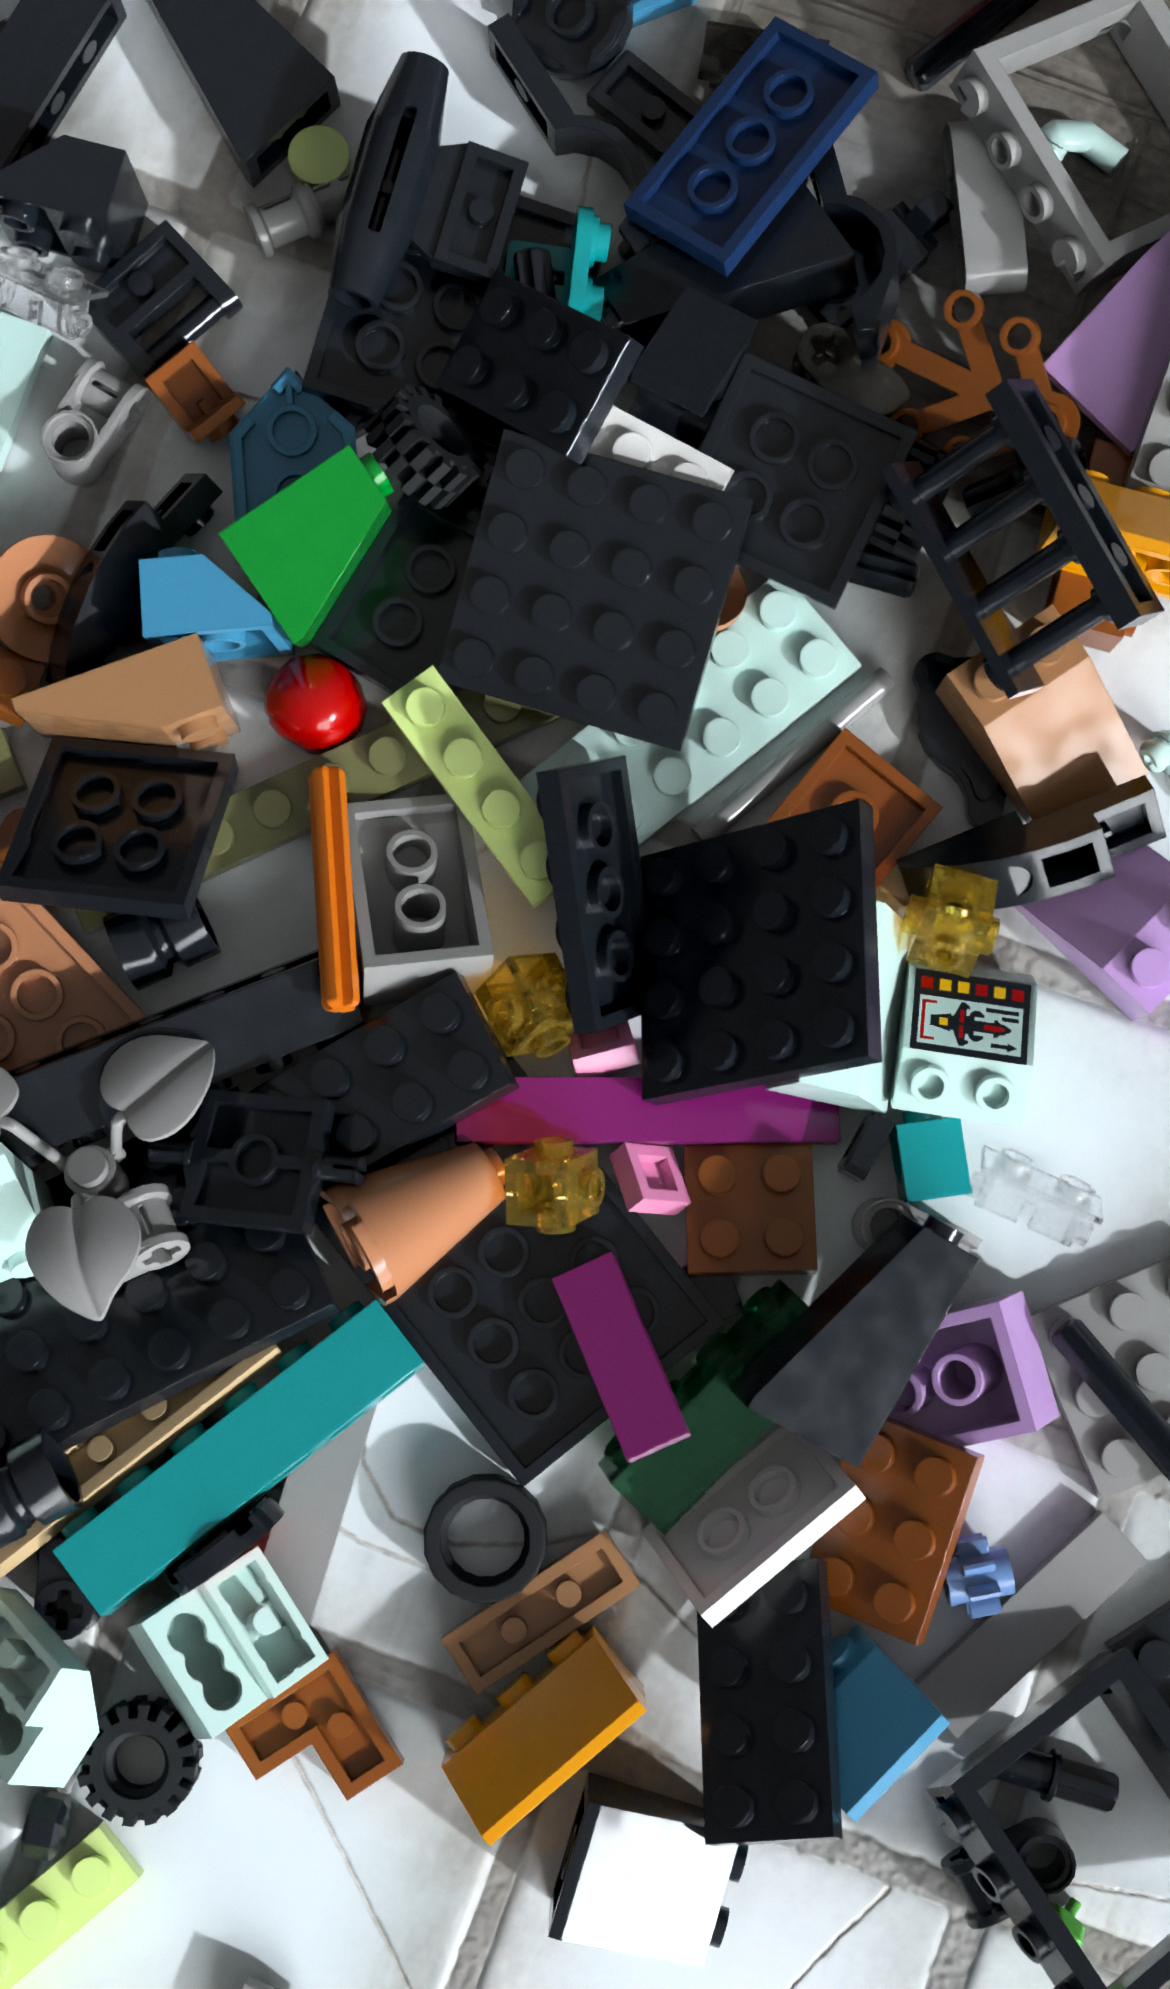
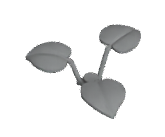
[0,1035,215,1321]

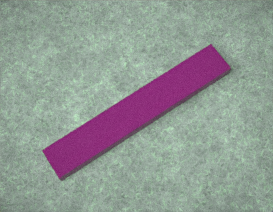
[455,1077,841,1145]

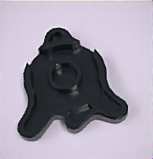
[912,652,1007,827]

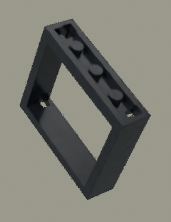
[926,1647,1170,1989]

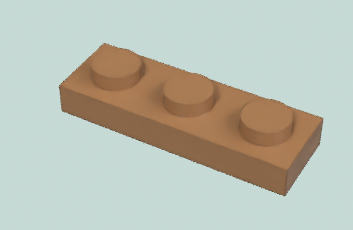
[441,1527,641,1695]

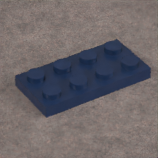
[624,16,879,277]

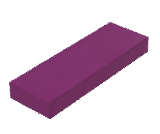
[552,1252,691,1463]

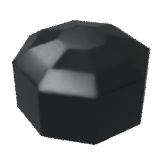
[21,1789,72,1862]

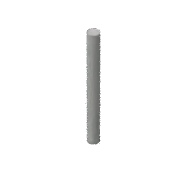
[691,667,896,841]

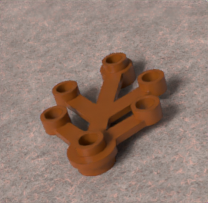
[871,289,1081,473]

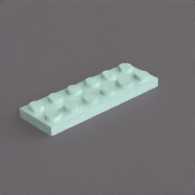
[519,580,862,848]

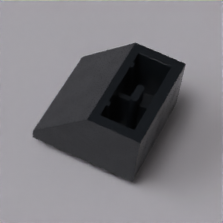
[0,135,148,273]

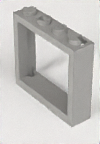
[949,0,1170,296]

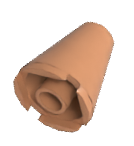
[320,1142,510,1306]

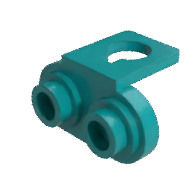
[504,205,611,321]

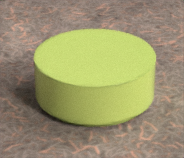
[288,125,351,188]

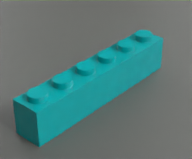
[53,1299,425,1616]

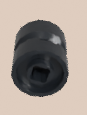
[103,898,221,991]
[0,1429,83,1549]

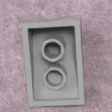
[347,794,494,1006]

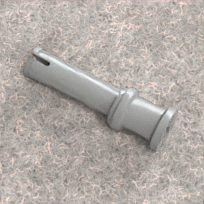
[243,171,351,260]

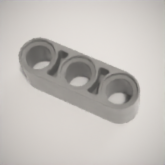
[943,119,1028,298]

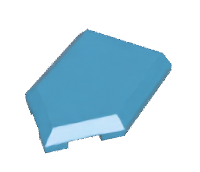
[229,366,357,522]

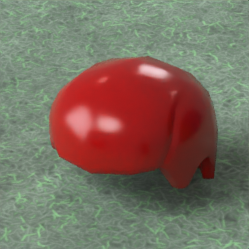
[264,653,368,755]

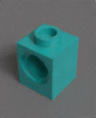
[889,1111,972,1203]

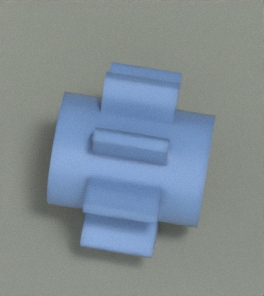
[943,1533,1015,1619]

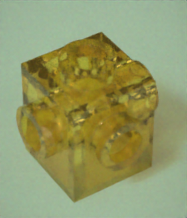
[901,863,1000,978]
[475,952,574,1058]
[504,1136,605,1234]

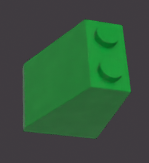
[218,444,394,648]

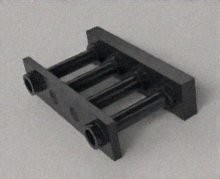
[880,379,1165,699]

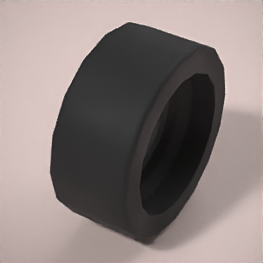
[424,1474,547,1603]

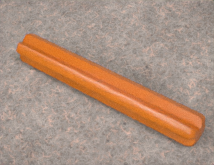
[308,766,360,1013]

